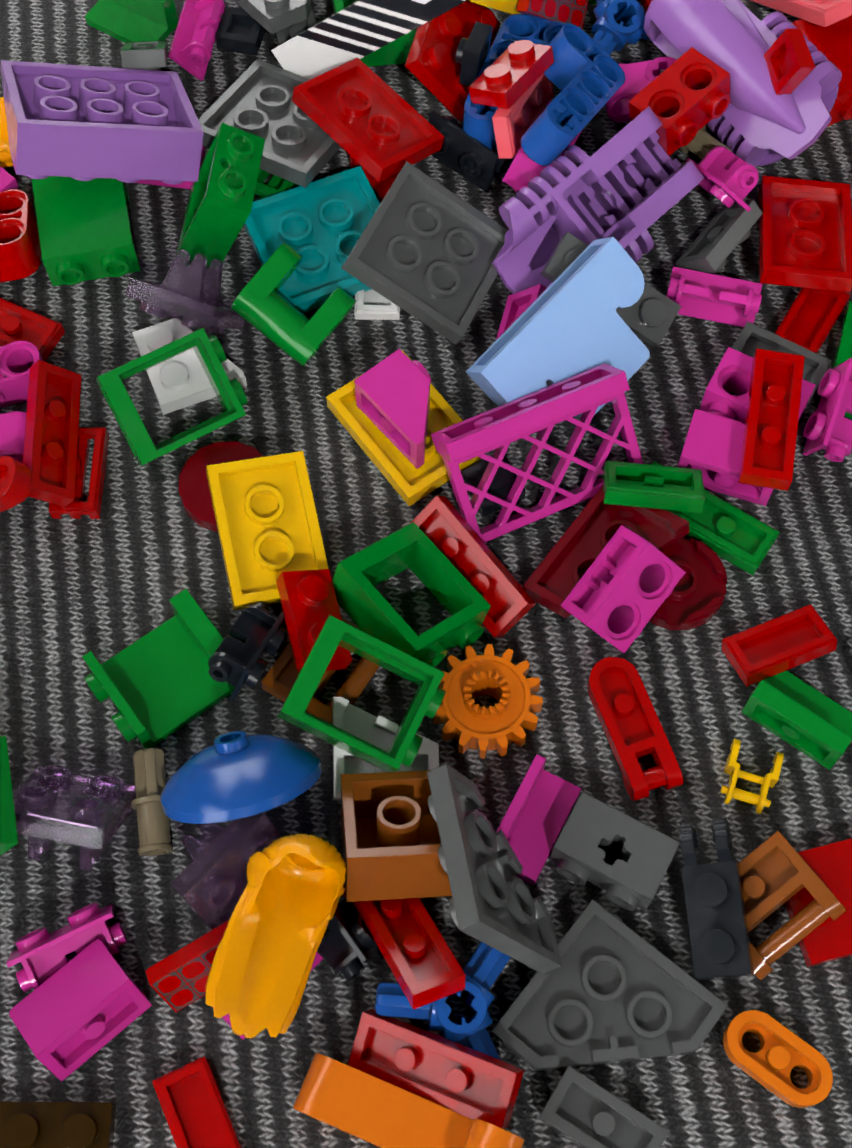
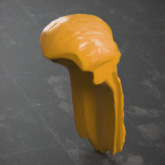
[205,834,347,1039]

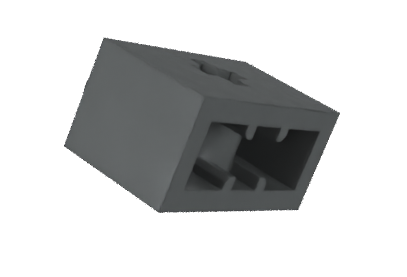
[549,792,680,911]

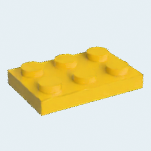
[326,350,482,506]
[206,451,329,611]

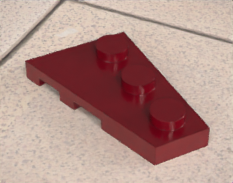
[523,485,690,618]

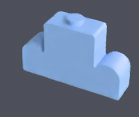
[466,236,650,418]

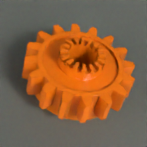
[432,644,543,759]

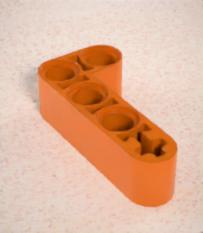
[292,1053,525,1148]

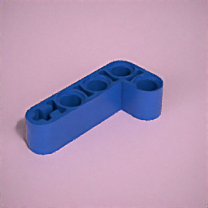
[462,14,565,151]
[521,23,626,166]

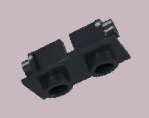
[428,110,510,192]
[208,602,288,702]
[318,885,384,982]

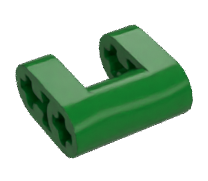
[231,242,357,367]

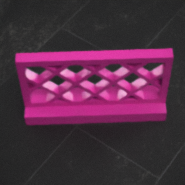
[431,363,643,543]

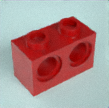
[628,47,731,156]

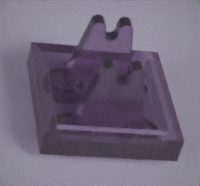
[125,249,245,334]
[13,765,136,872]
[170,812,281,930]

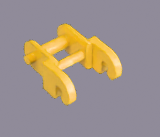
[720,738,784,815]

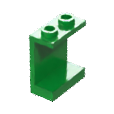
[32,176,141,286]
[82,589,235,749]

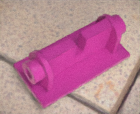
[168,0,225,81]
[686,146,759,212]
[666,267,763,327]
[803,358,852,462]
[6,902,128,992]

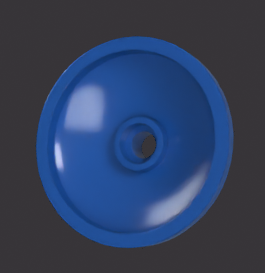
[160,731,322,824]

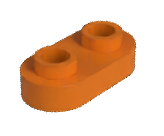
[723,1010,833,1108]

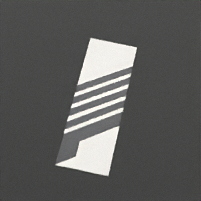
[271,0,465,79]

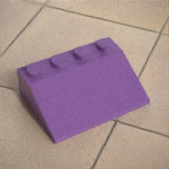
[0,60,204,185]

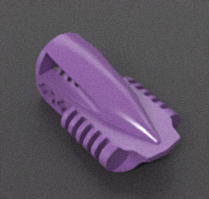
[644,0,842,167]
[492,106,705,294]

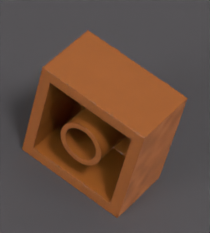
[341,770,452,902]

